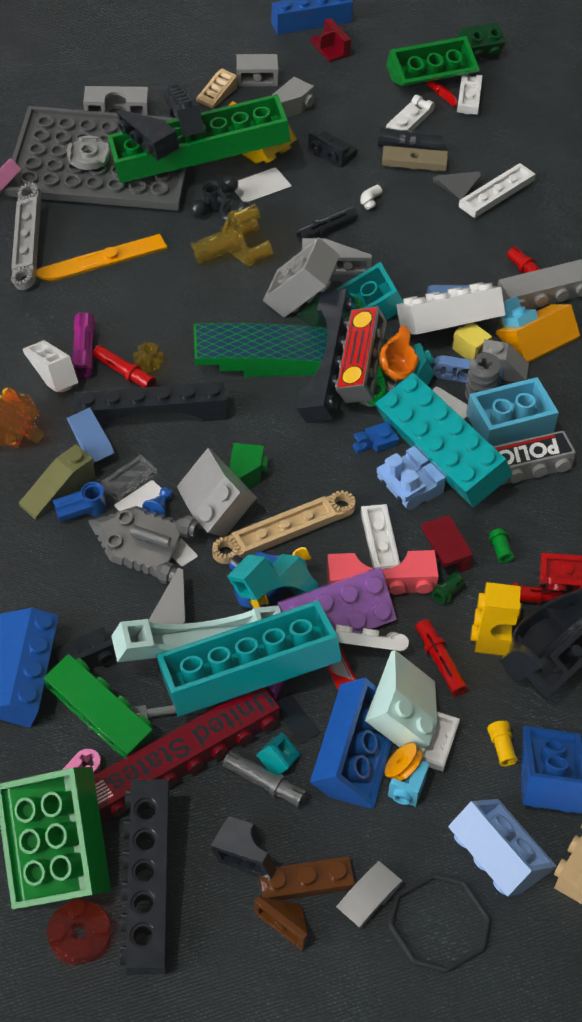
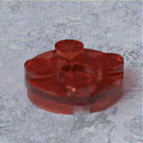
[46,898,111,965]

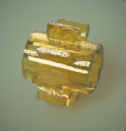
[133,342,164,372]

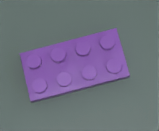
[278,567,397,633]

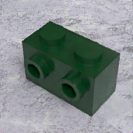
[457,22,506,60]

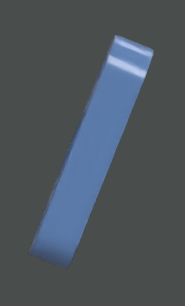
[433,355,503,386]

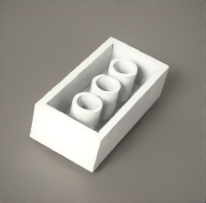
[396,282,505,335]

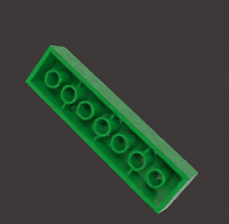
[107,94,291,183]

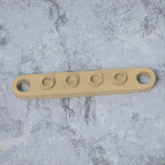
[212,490,355,564]

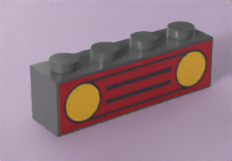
[335,306,387,403]

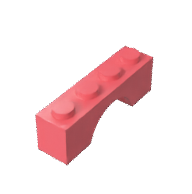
[326,550,439,595]

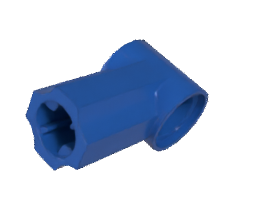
[53,482,107,522]

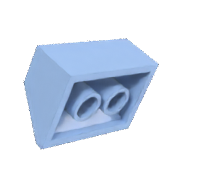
[448,799,557,897]

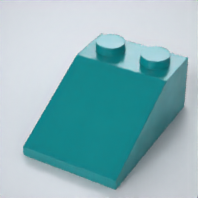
[335,262,404,320]

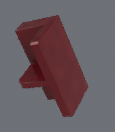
[310,18,351,63]
[421,515,473,573]

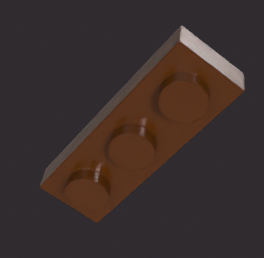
[259,856,355,901]

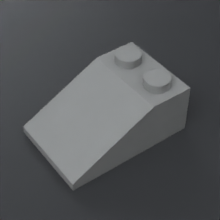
[177,448,257,537]

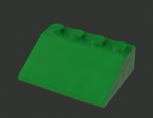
[0,767,111,910]

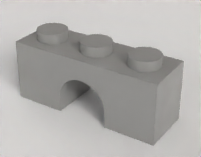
[83,86,149,116]

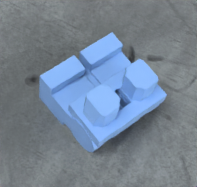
[377,446,445,510]

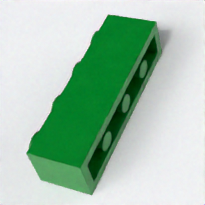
[44,654,153,759]

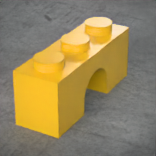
[470,582,521,656]

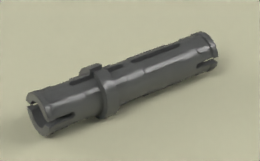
[222,750,308,808]

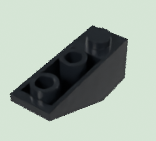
[117,110,179,161]

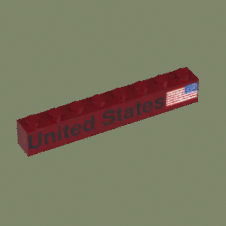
[94,688,280,824]

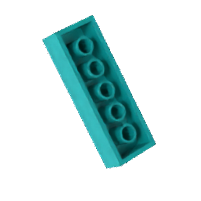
[375,373,513,508]
[156,600,341,717]

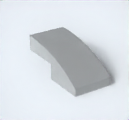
[336,861,403,929]

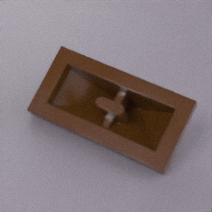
[254,896,308,951]

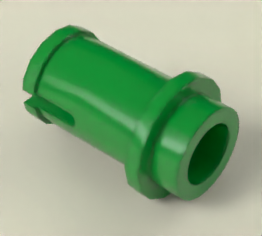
[488,528,514,563]

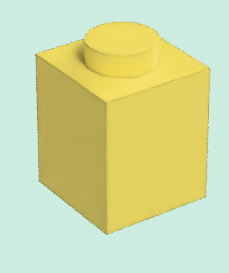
[452,322,492,360]

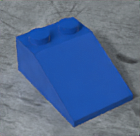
[521,726,582,813]

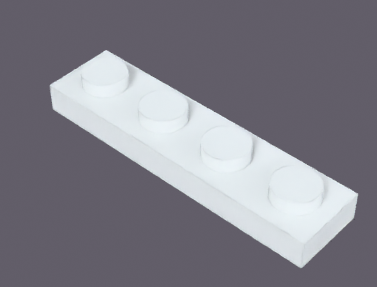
[459,163,535,218]

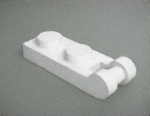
[457,74,482,115]
[386,94,435,131]
[334,624,409,651]

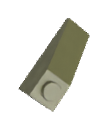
[19,444,95,520]

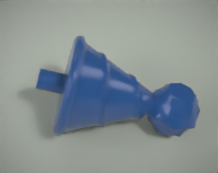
[142,487,173,515]

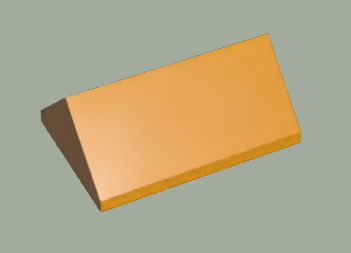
[496,304,580,363]

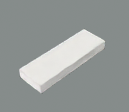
[361,504,400,570]

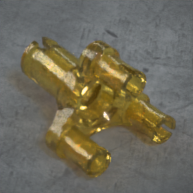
[190,204,273,266]

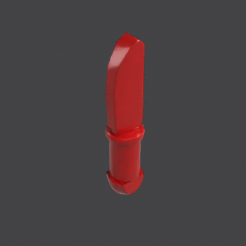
[425,80,458,106]

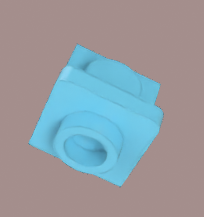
[500,297,538,327]
[388,760,430,807]

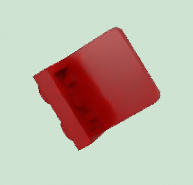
[539,553,582,592]

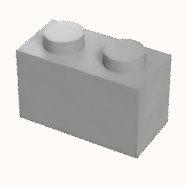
[236,54,278,87]

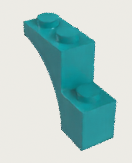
[227,554,319,600]

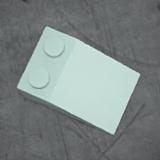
[365,650,437,748]

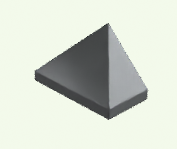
[433,171,480,199]

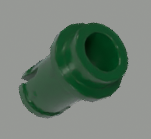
[432,572,465,604]

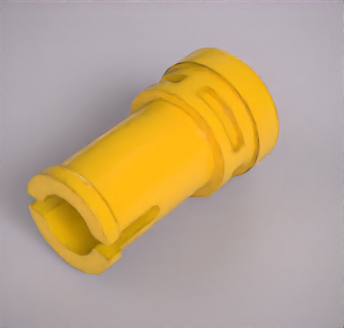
[487,721,518,767]

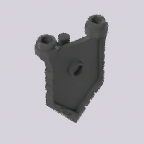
[88,506,199,585]

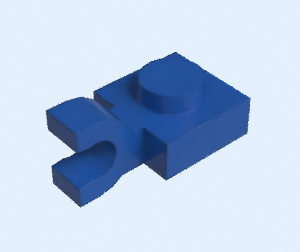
[352,422,399,454]

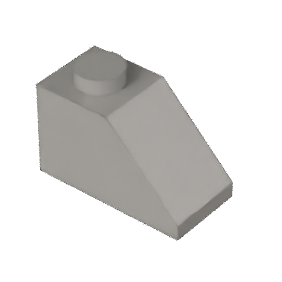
[482,339,529,382]

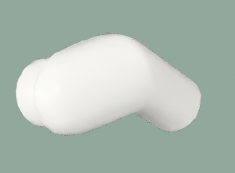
[360,185,382,210]

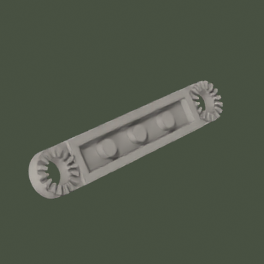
[11,182,41,290]

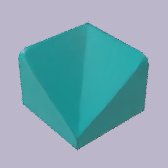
[256,732,300,775]

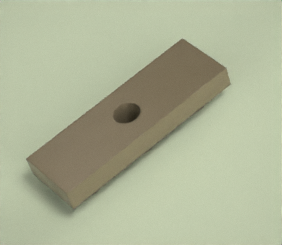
[382,146,448,172]

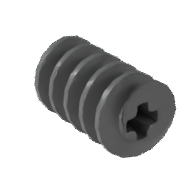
[465,352,501,400]

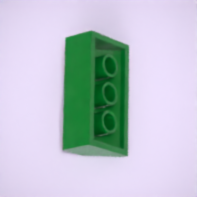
[386,36,480,86]

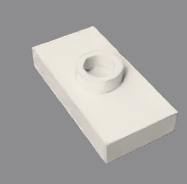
[420,712,460,772]

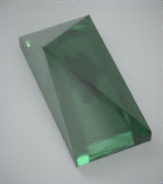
[293,291,323,327]

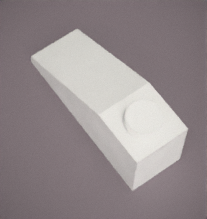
[23,340,78,392]

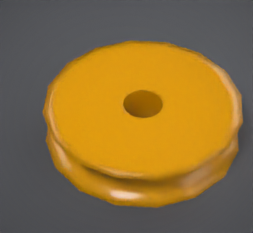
[384,742,423,781]

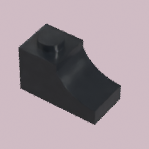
[210,816,276,880]

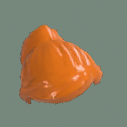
[379,325,419,381]

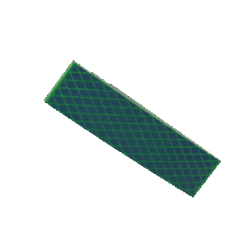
[193,323,385,377]

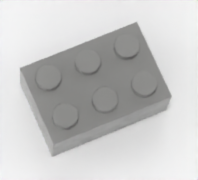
[263,237,340,317]

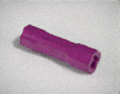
[71,312,95,379]

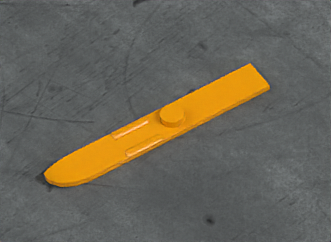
[36,234,167,281]

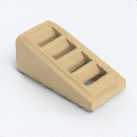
[196,69,237,109]

